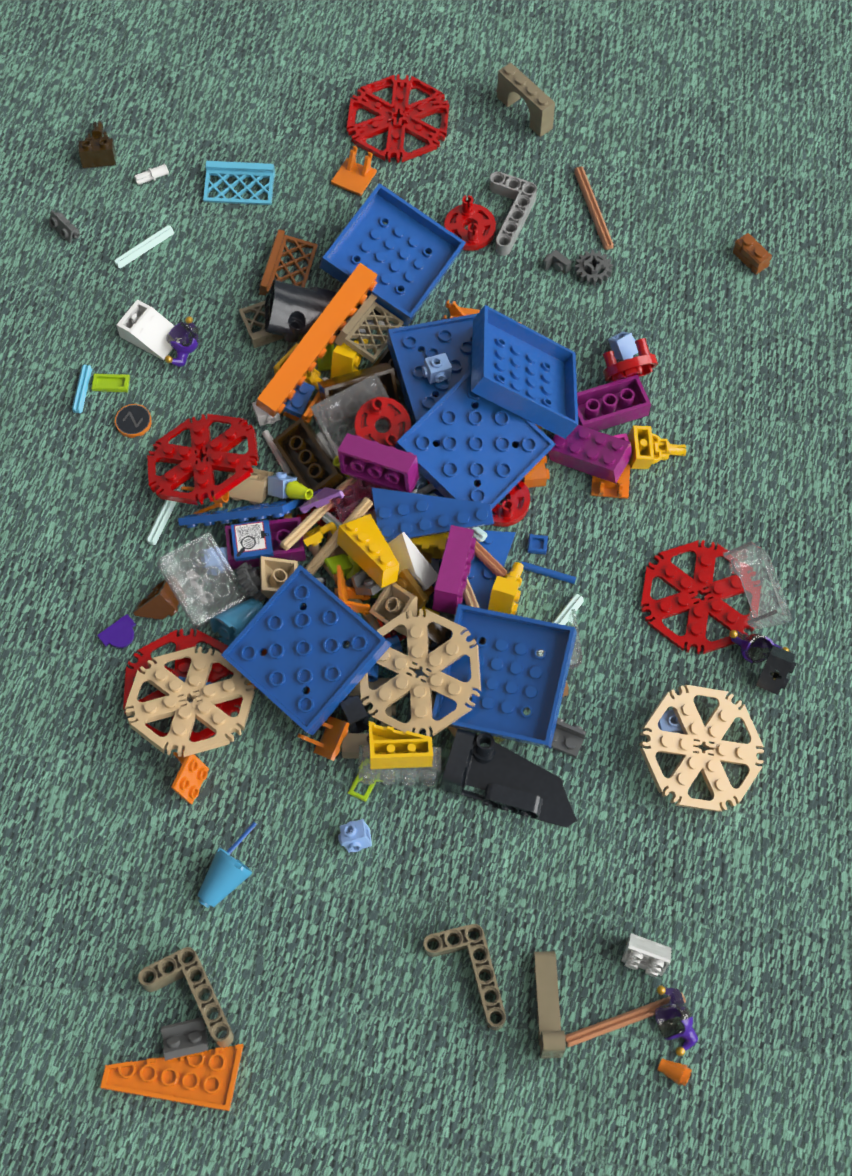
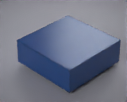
[527,534,548,555]

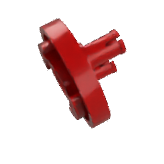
[444,195,496,251]
[602,338,658,382]
[354,397,411,447]
[477,480,530,527]

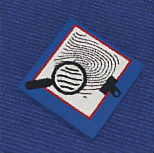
[231,519,274,562]

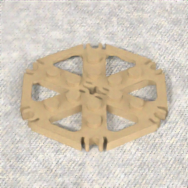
[360,609,481,737]
[125,646,254,757]
[640,685,764,812]

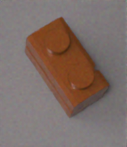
[733,233,772,275]

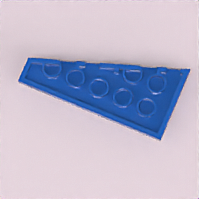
[372,488,494,543]
[178,499,304,528]
[462,530,516,610]

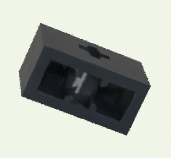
[756,645,797,695]
[340,695,369,734]

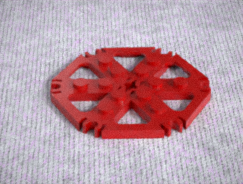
[347,74,449,163]
[147,413,259,505]
[640,540,761,655]
[123,629,243,742]

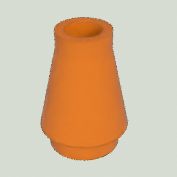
[658,1058,692,1086]

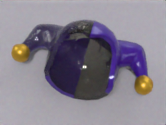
[165,316,199,367]
[729,630,789,664]
[655,985,698,1056]

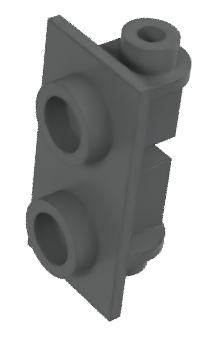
[49,210,80,244]

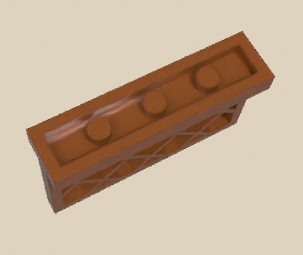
[259,229,318,296]

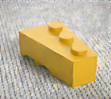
[369,721,433,769]

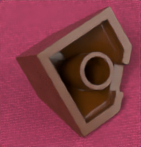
[133,575,181,620]

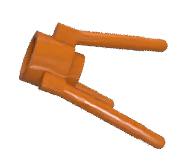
[181,486,229,514]

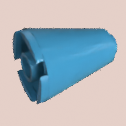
[210,598,263,646]
[197,848,252,908]

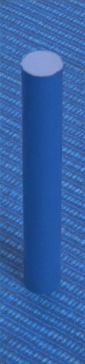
[521,561,576,584]

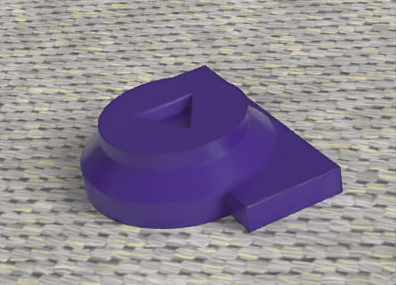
[97,614,136,648]

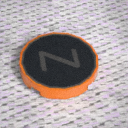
[115,404,152,438]

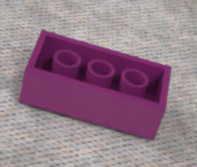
[577,375,651,431]
[548,425,633,483]
[337,433,419,493]
[225,517,306,570]
[433,525,476,615]

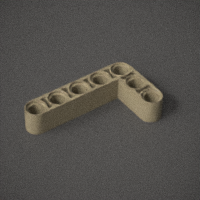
[424,924,506,1030]
[138,947,234,1047]
[534,951,566,1059]

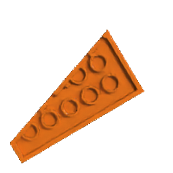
[100,1044,244,1112]

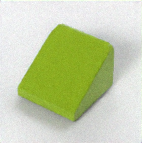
[324,554,353,576]

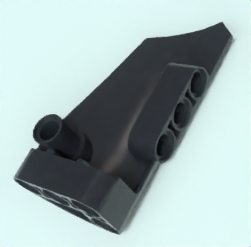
[265,280,381,343]
[442,728,577,828]

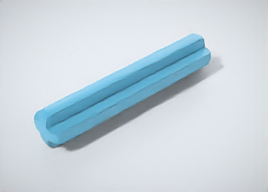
[72,365,92,413]

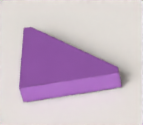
[299,488,345,514]

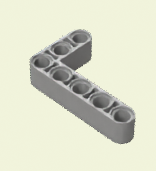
[489,172,537,256]

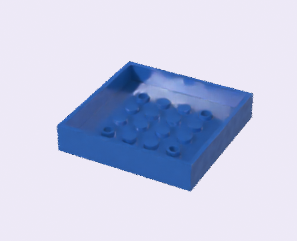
[319,183,466,326]
[471,305,578,439]
[387,313,478,425]
[395,369,556,509]
[221,565,392,736]
[432,604,577,749]

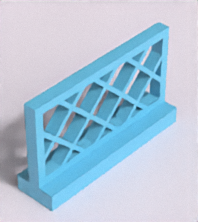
[203,161,275,205]

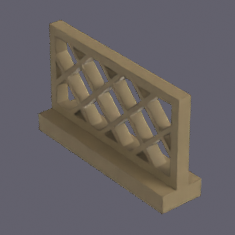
[239,287,305,348]
[335,293,404,363]

